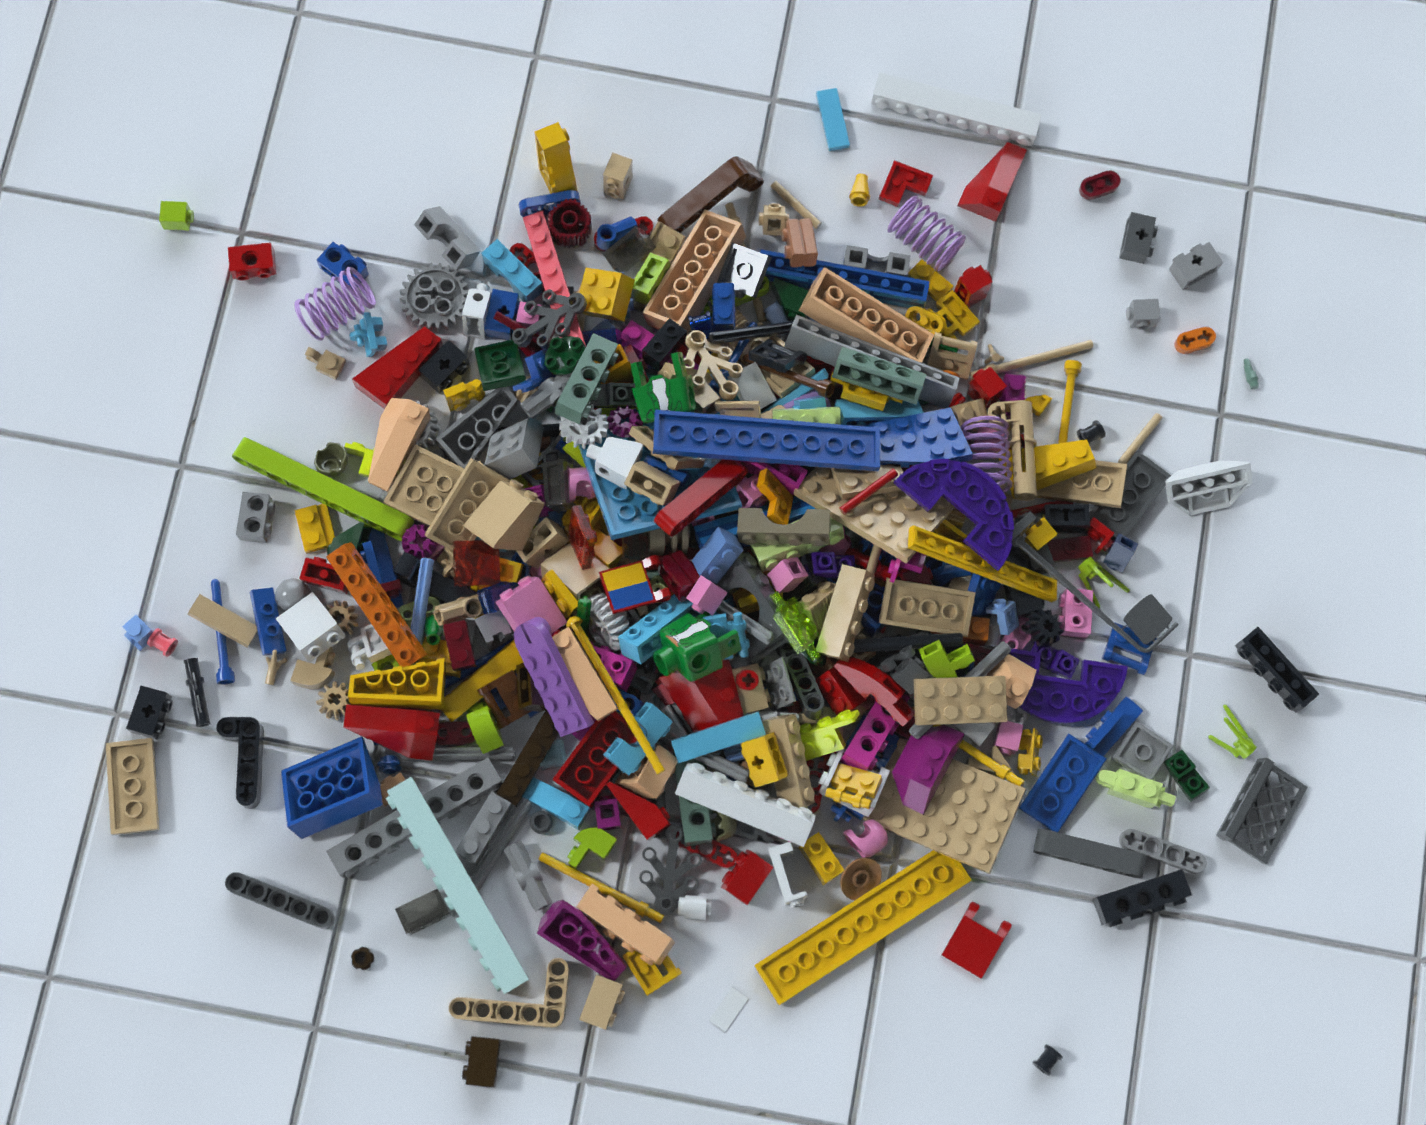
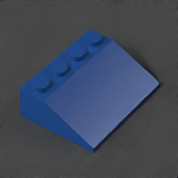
[281,736,383,839]

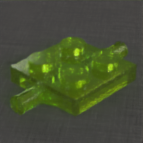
[770,591,821,661]

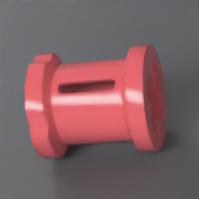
[147,628,178,657]

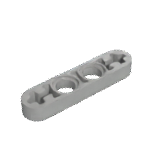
[1119,829,1207,874]

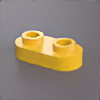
[905,306,946,334]

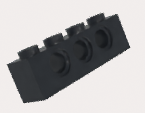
[1092,869,1192,927]

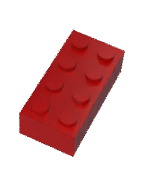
[552,711,637,808]

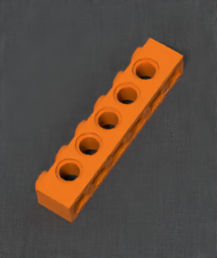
[326,542,427,667]

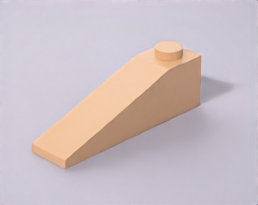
[368,398,430,492]
[552,627,618,721]

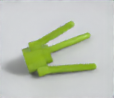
[1078,557,1130,608]
[1208,704,1257,759]

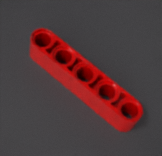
[654,459,748,537]

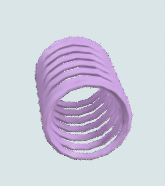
[887,196,966,272]
[294,267,376,341]
[961,416,1012,493]

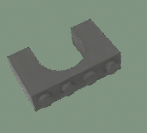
[714,552,798,660]

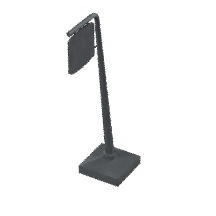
[1012,511,1179,653]

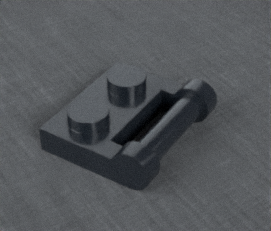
[748,339,807,373]

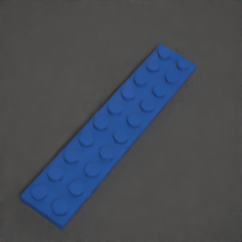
[653,410,880,472]

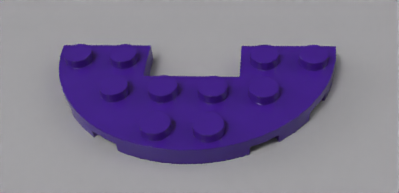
[893,459,1014,571]
[1009,648,1128,724]

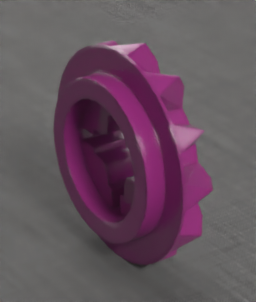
[607,405,643,438]
[402,524,438,560]

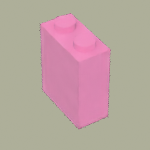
[495,576,567,633]

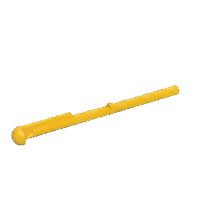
[566,616,665,775]

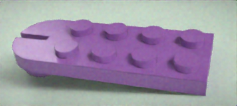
[514,617,594,737]

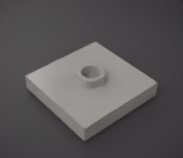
[1111,721,1174,780]

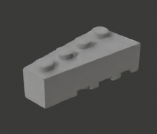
[435,387,517,469]

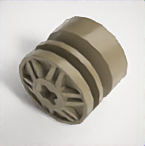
[645,524,690,556]

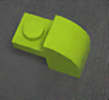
[919,640,975,678]
[466,701,504,754]
[567,828,617,870]

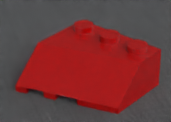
[659,659,744,733]

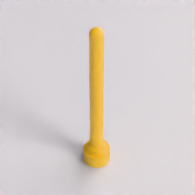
[1058,360,1082,443]

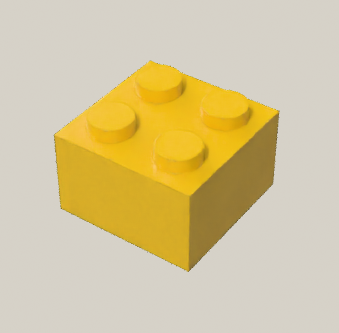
[579,267,635,322]

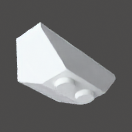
[1165,461,1253,516]

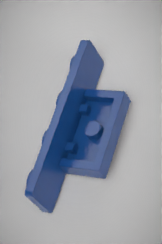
[513,349,558,393]
[360,528,404,608]
[1084,697,1143,756]

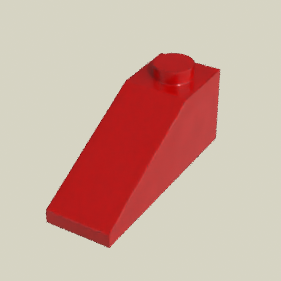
[606,782,671,841]

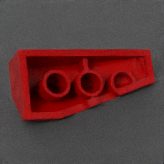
[957,142,1027,222]
[343,705,440,761]

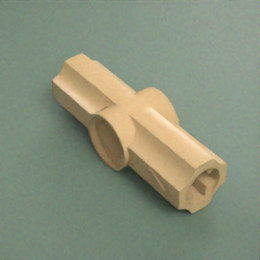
[433,590,501,626]

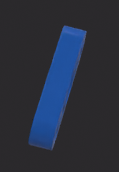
[518,190,581,217]

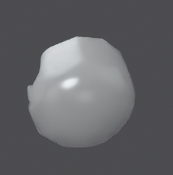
[275,578,311,611]

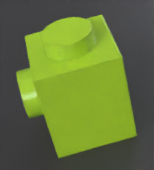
[159,201,194,230]

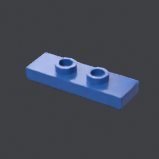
[249,587,286,656]

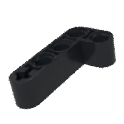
[393,552,478,612]
[216,717,264,809]

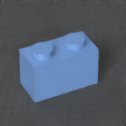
[692,527,743,584]

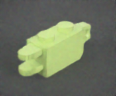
[1095,769,1176,808]

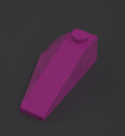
[536,900,627,981]

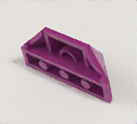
[892,724,965,815]

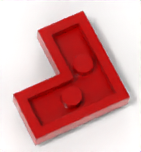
[878,160,933,207]

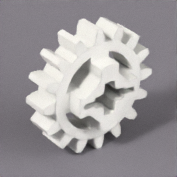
[559,404,608,449]

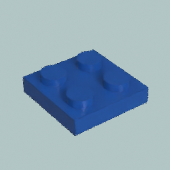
[967,573,1001,616]

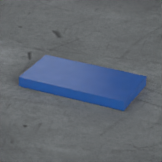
[1019,733,1107,832]

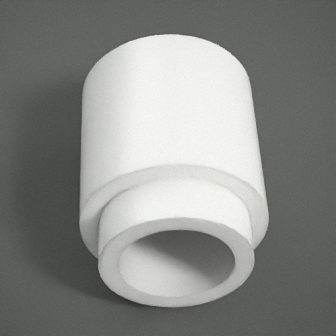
[678,895,712,920]

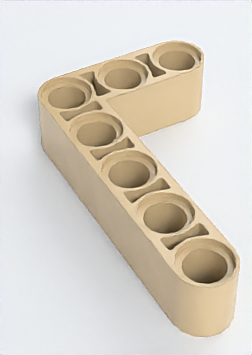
[449,958,569,1028]

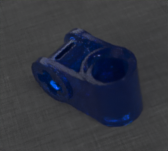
[688,311,714,355]
[477,581,519,614]

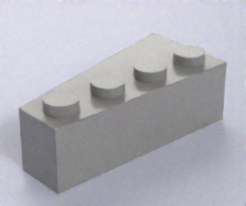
[474,609,514,652]

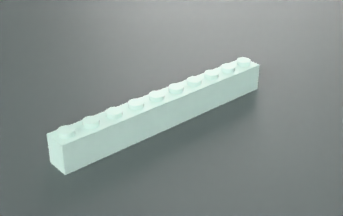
[386,777,529,994]

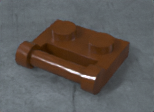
[477,670,531,730]

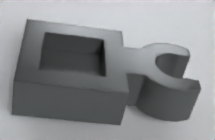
[735,820,773,842]

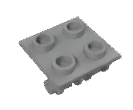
[763,657,796,710]

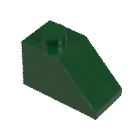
[772,278,809,321]
[327,522,372,560]

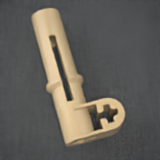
[987,400,1037,501]

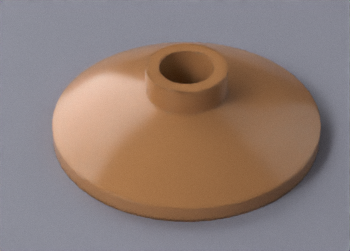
[840,857,882,900]

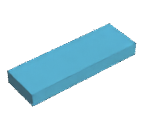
[816,88,850,151]

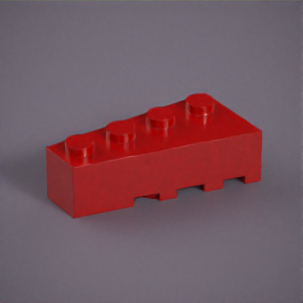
[352,326,443,409]

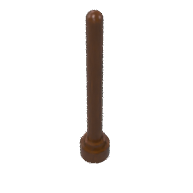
[742,354,835,399]

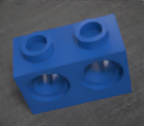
[316,241,369,289]

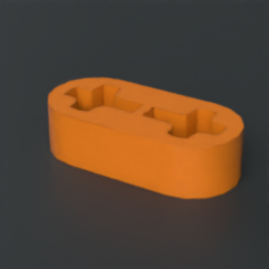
[1174,327,1216,354]

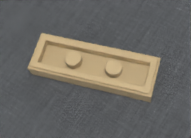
[187,594,257,648]

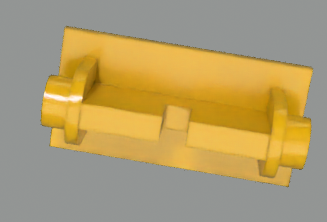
[1017,728,1043,777]

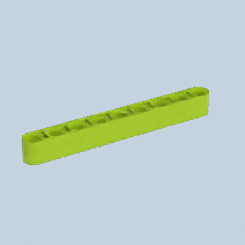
[232,437,415,541]

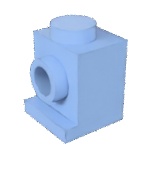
[122,615,153,651]

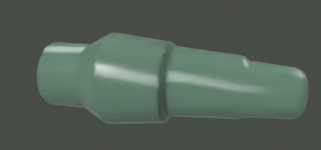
[1243,358,1259,389]

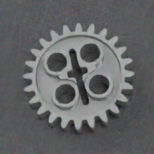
[399,263,468,332]

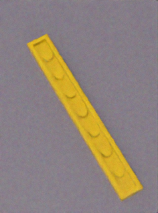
[908,525,1057,603]

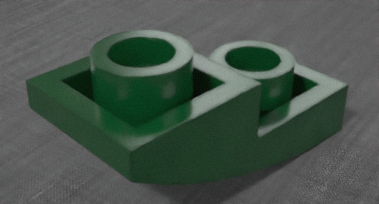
[1164,750,1210,802]

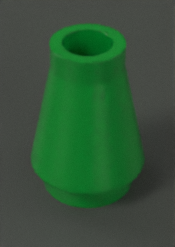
[424,615,443,645]

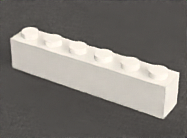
[675,763,816,847]

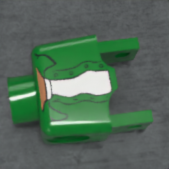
[630,352,696,423]
[653,612,742,682]

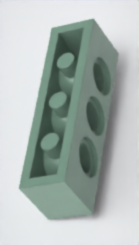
[555,333,619,424]
[832,346,927,405]
[673,753,716,846]

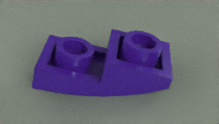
[812,552,855,579]
[1031,641,1080,679]

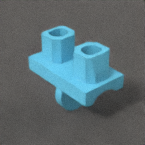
[349,312,387,357]

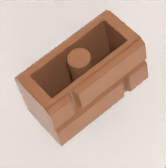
[781,218,818,267]

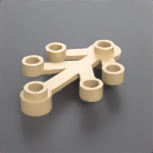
[684,330,743,401]

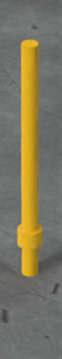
[912,706,1025,787]
[538,852,665,924]

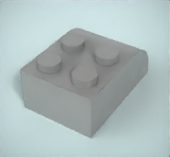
[485,418,544,480]

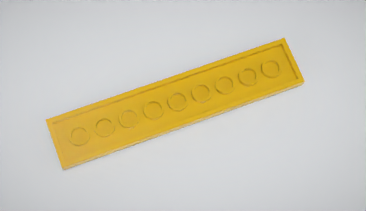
[754,850,972,1005]

